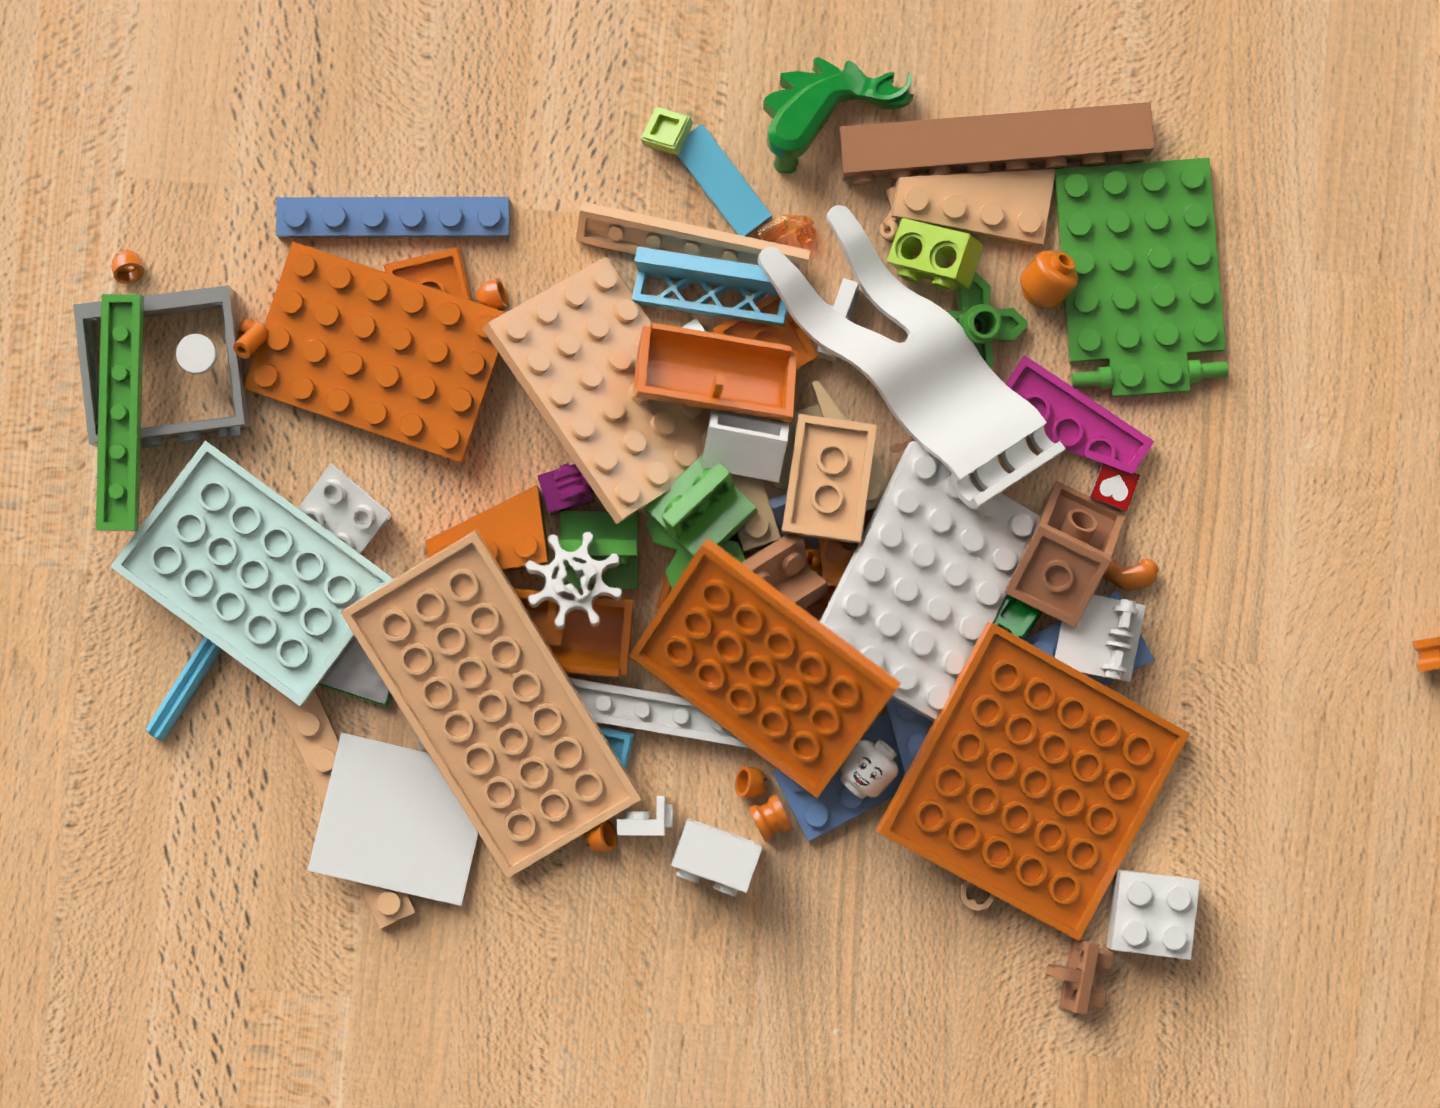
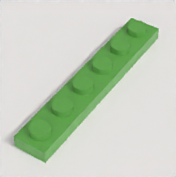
[96,294,144,532]

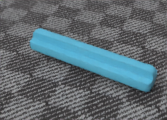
[146,636,223,740]

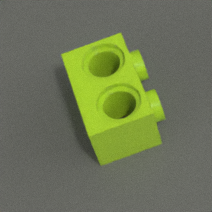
[887,218,984,291]

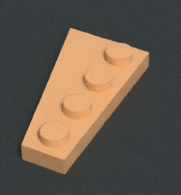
[890,169,1055,246]

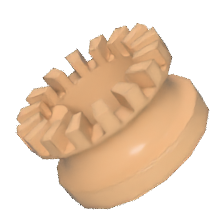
[959,880,995,911]

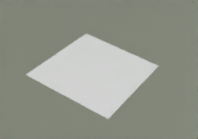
[307,732,478,906]

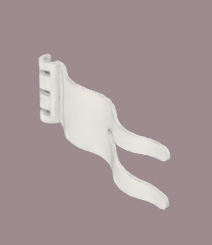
[758,205,1065,509]

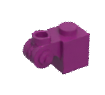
[537,463,595,515]

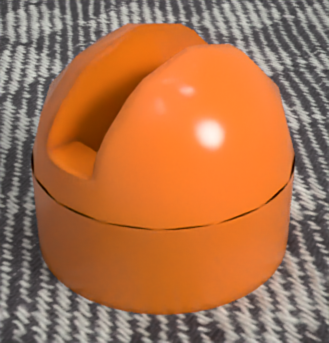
[111,249,144,284]
[476,278,508,310]
[735,766,768,798]
[583,820,617,853]

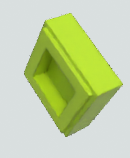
[640,107,693,156]

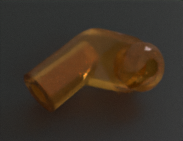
[757,214,817,243]

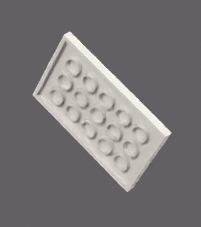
[820,441,1040,722]

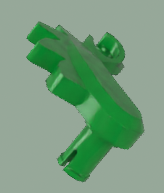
[763,57,914,175]

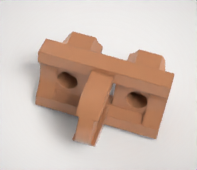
[1046,938,1114,1015]

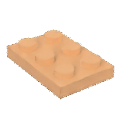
[782,414,877,544]

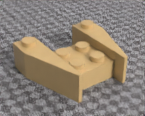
[732,380,888,554]

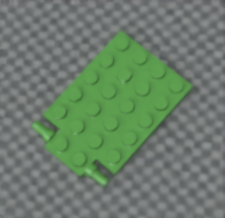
[1054,158,1228,397]

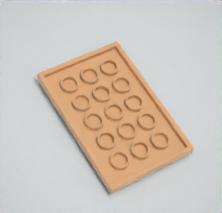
[483,257,712,524]

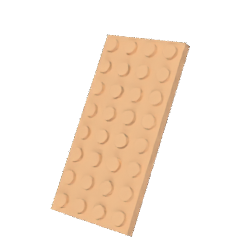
[340,529,642,878]

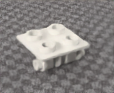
[298,463,392,554]
[1055,595,1146,682]

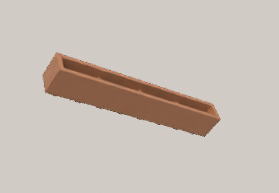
[838,102,1155,185]

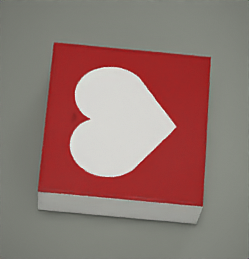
[1089,463,1140,512]

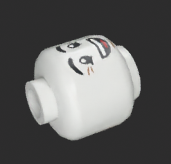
[840,739,898,799]

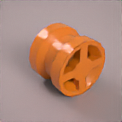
[1412,637,1440,672]
[748,794,793,843]

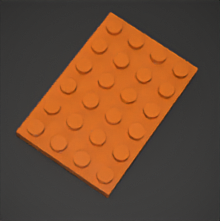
[244,241,506,463]
[629,538,901,798]

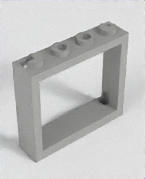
[73,285,251,448]

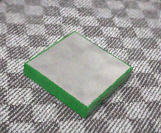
[319,636,392,707]

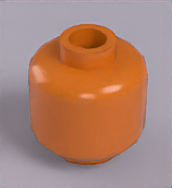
[1020,251,1078,308]

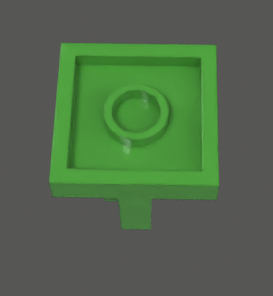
[645,455,758,558]
[558,511,639,590]

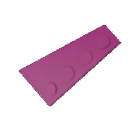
[1005,355,1155,474]

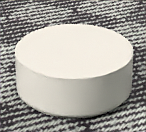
[176,334,218,374]

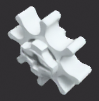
[526,532,622,630]

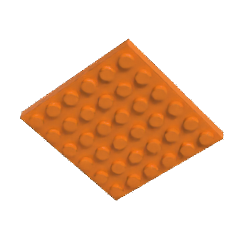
[875,622,1190,941]

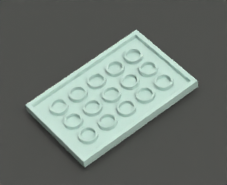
[110,441,393,707]

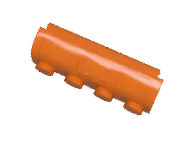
[633,323,797,423]
[514,589,634,678]

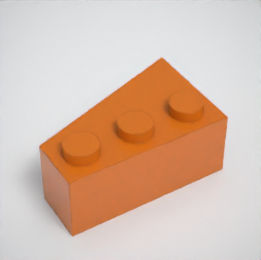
[425,485,550,572]

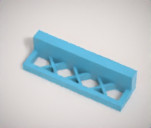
[632,247,788,328]

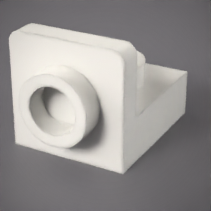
[617,796,673,836]

